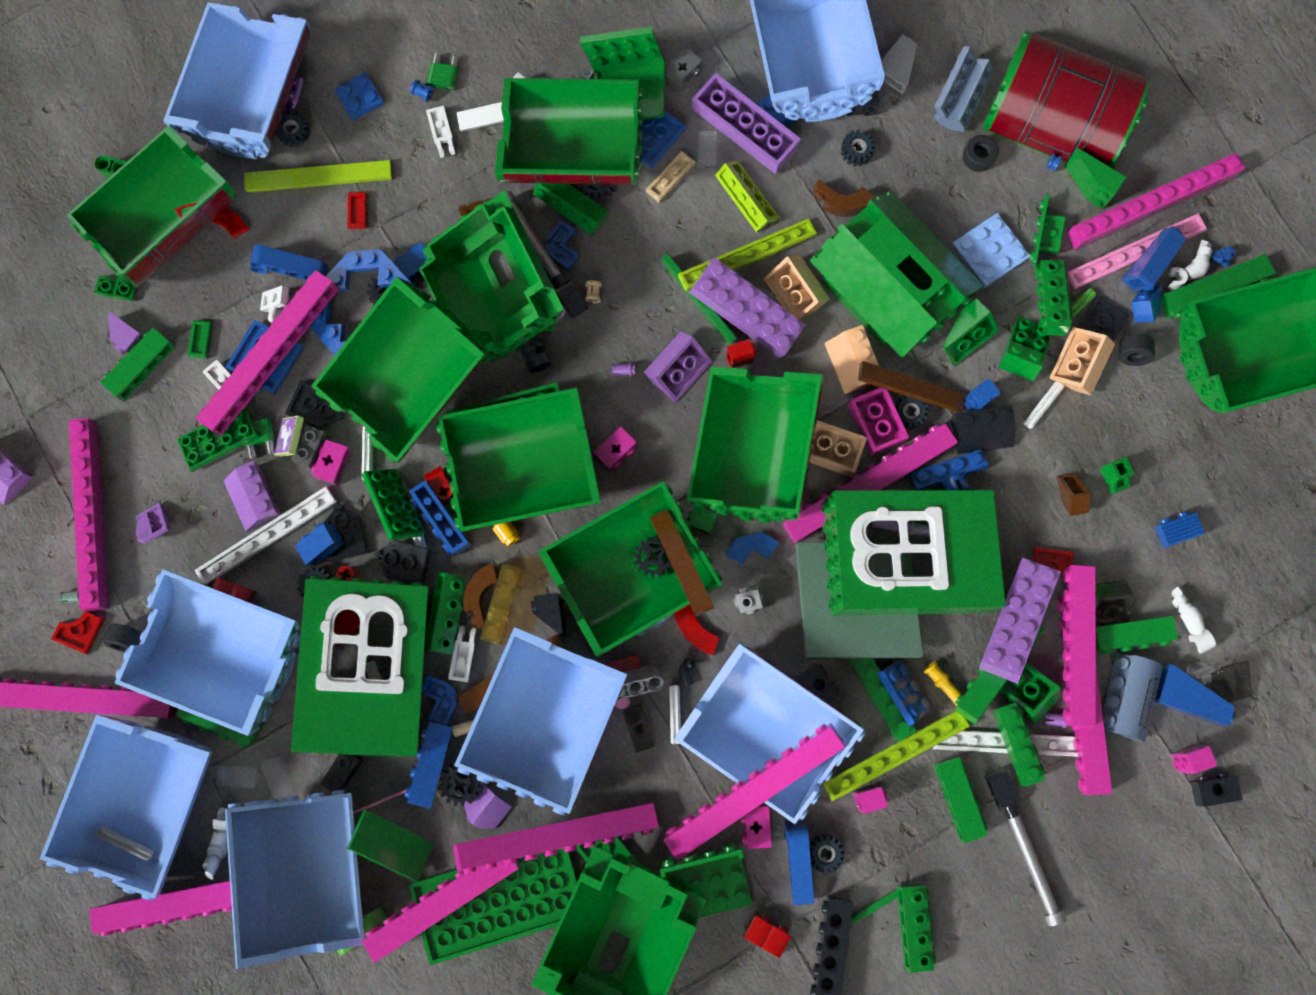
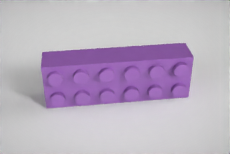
[692,73,801,174]
[689,257,806,358]
[979,558,1061,684]

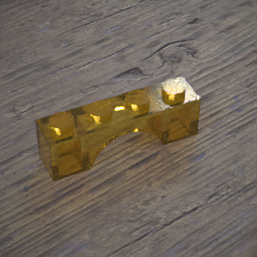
[480,564,523,646]

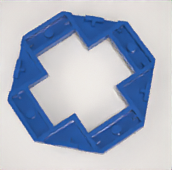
[310,249,414,356]

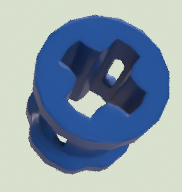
[410,79,434,102]

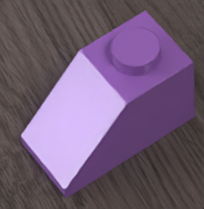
[108,312,143,355]

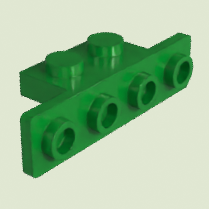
[1030,193,1065,269]

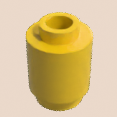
[492,522,520,547]

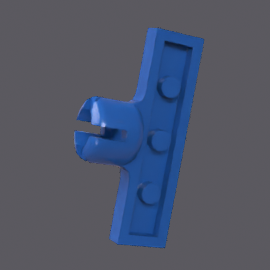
[909,449,989,491]

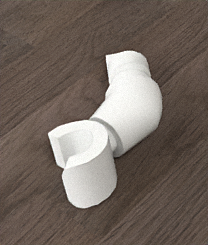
[1167,240,1213,292]
[1171,587,1216,654]
[202,808,228,880]

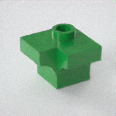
[1100,456,1135,495]

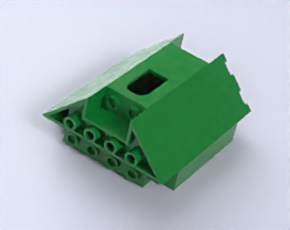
[419,190,564,368]
[810,191,984,358]
[531,846,707,995]

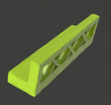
[715,160,780,232]

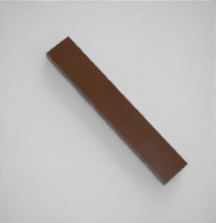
[858,361,964,412]
[649,510,714,616]
[457,634,567,714]

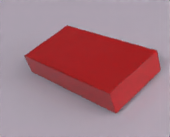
[347,192,367,230]

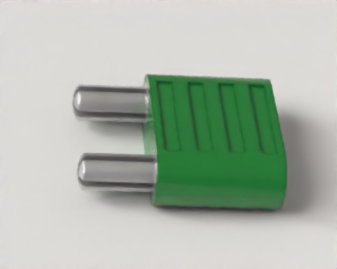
[426,53,458,91]
[245,418,275,459]

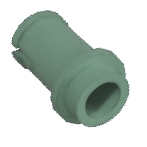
[59,589,79,604]

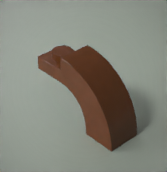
[813,179,876,217]
[463,563,500,629]

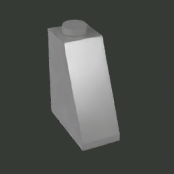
[881,34,917,95]

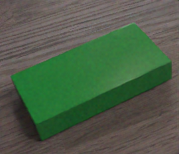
[187,320,213,359]

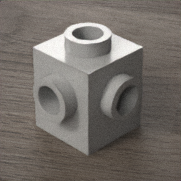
[734,585,765,614]

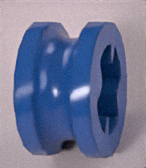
[1046,153,1062,172]

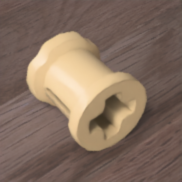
[585,280,602,304]

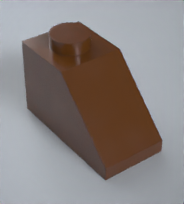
[1057,473,1091,516]

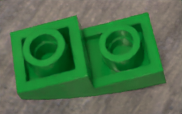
[94,275,136,302]

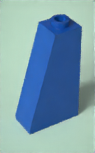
[1121,226,1186,291]
[1154,664,1235,726]

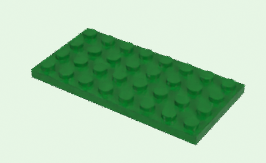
[409,849,577,965]

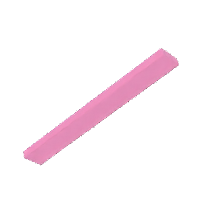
[1067,213,1207,290]

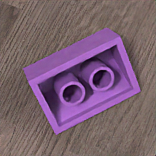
[644,332,712,402]
[0,446,33,505]
[224,461,281,532]

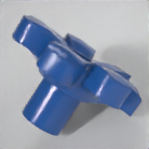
[1211,246,1236,267]

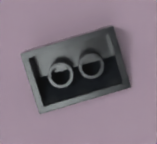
[951,405,1015,454]
[531,593,567,638]

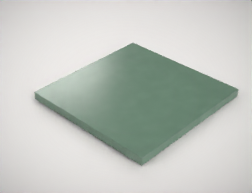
[796,543,923,659]

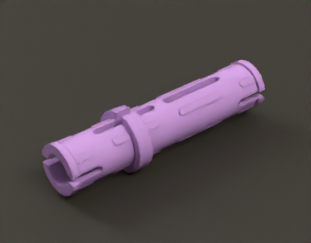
[872,520,930,537]

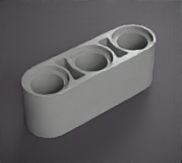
[617,665,664,700]

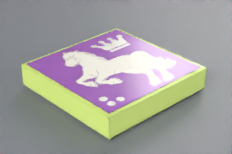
[274,416,304,457]

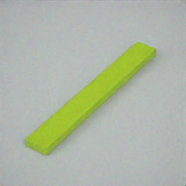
[244,160,392,193]
[678,218,817,292]
[822,711,970,801]

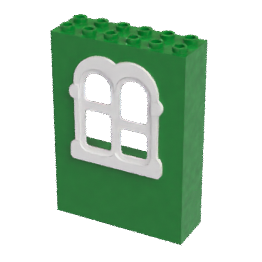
[821,490,1006,616]
[291,576,428,757]

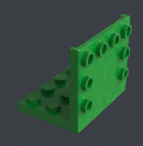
[580,26,666,120]
[660,842,753,918]

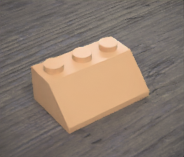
[764,254,830,320]
[825,325,879,395]
[1050,327,1115,395]
[810,420,867,477]

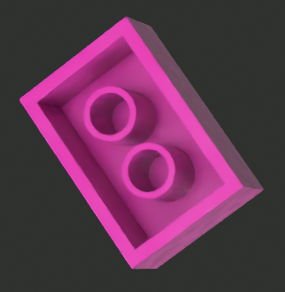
[847,388,909,457]

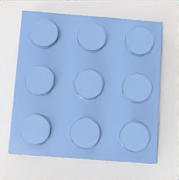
[952,213,1030,288]

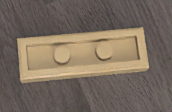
[646,151,695,203]

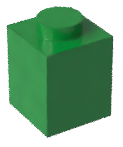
[687,508,717,535]

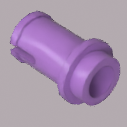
[612,362,635,377]
[1044,713,1066,728]

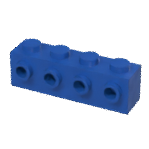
[409,480,471,557]
[404,722,453,809]

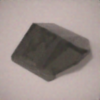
[1210,660,1253,702]

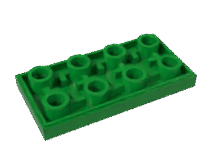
[177,406,260,472]
[361,469,425,541]
[347,810,434,882]

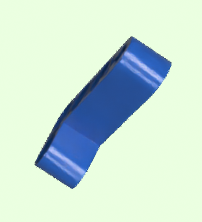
[250,245,328,281]
[784,819,814,905]

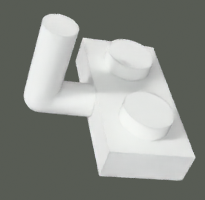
[260,285,289,322]

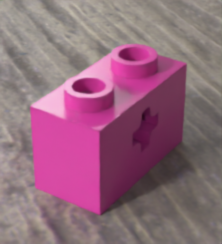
[593,427,637,472]
[312,440,351,486]
[1172,746,1217,774]
[853,785,889,814]
[741,805,772,849]

